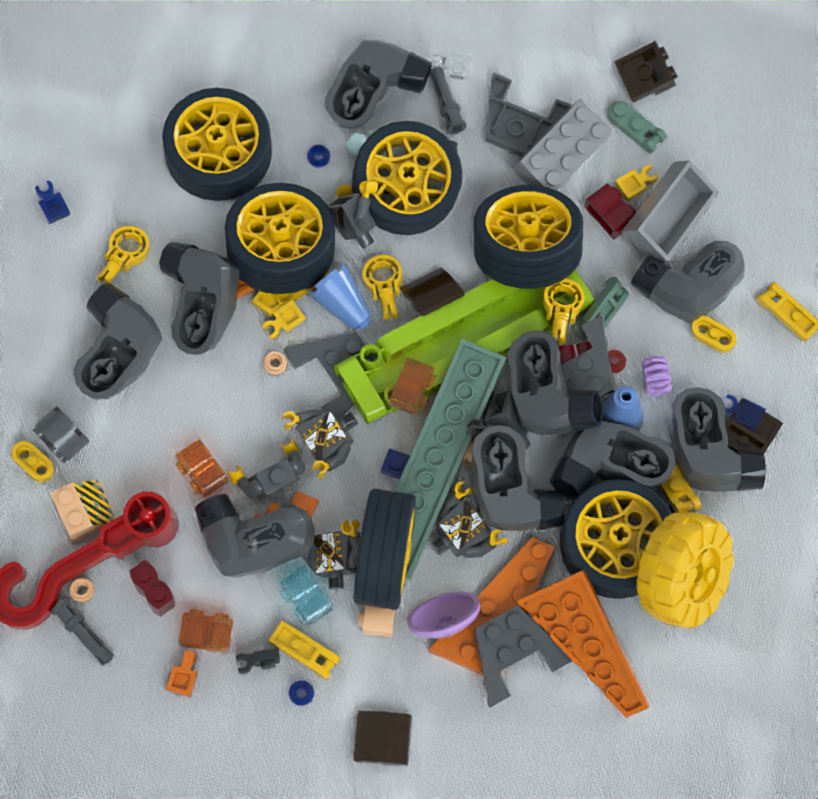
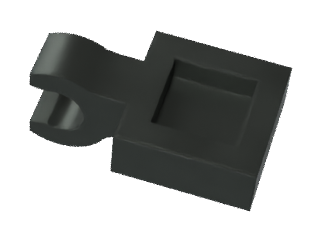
[236,648,280,674]

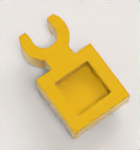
[614,164,658,202]
[262,300,307,340]

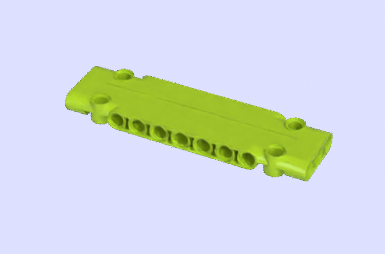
[334,269,595,424]

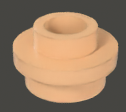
[263,351,287,375]
[69,578,95,603]

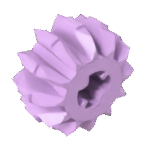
[642,355,671,397]

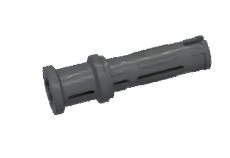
[429,67,467,134]
[51,598,114,666]

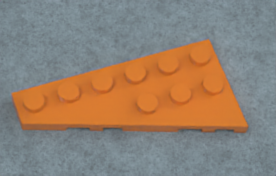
[428,537,555,675]
[516,570,650,718]

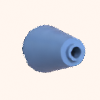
[308,264,372,331]
[601,386,644,431]

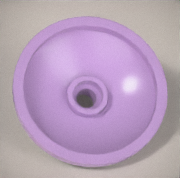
[407,592,480,638]

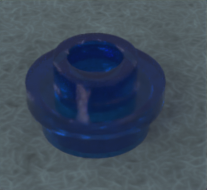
[307,145,330,168]
[289,680,314,706]

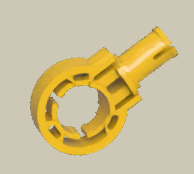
[97,226,149,284]
[362,255,403,320]
[543,278,585,345]

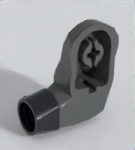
[325,40,432,129]

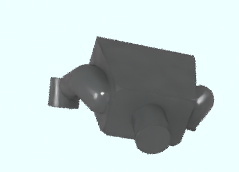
[466,390,531,449]

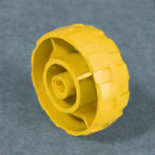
[637,511,734,628]

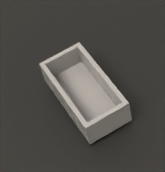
[511,99,613,191]
[622,160,719,262]

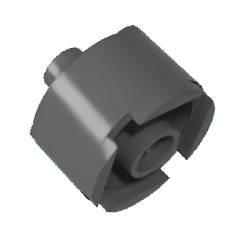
[32,406,90,463]

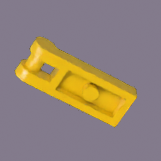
[756,282,818,343]
[659,464,702,513]
[268,620,341,680]

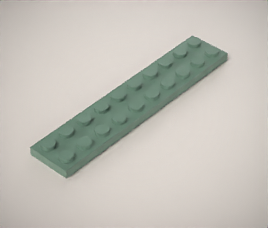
[395,339,507,581]

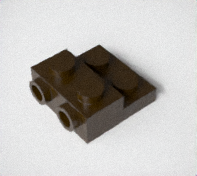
[614,41,678,103]

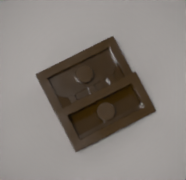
[401,267,465,316]
[725,398,783,454]
[353,711,412,766]

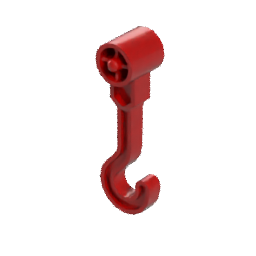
[0,491,179,630]

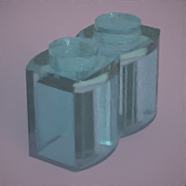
[279,566,333,626]

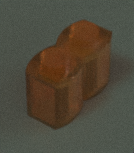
[389,357,437,416]
[175,439,229,498]
[178,609,233,653]

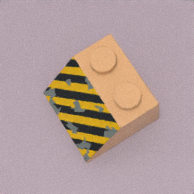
[50,480,116,544]

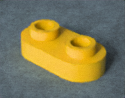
[691,316,737,353]
[11,441,54,483]

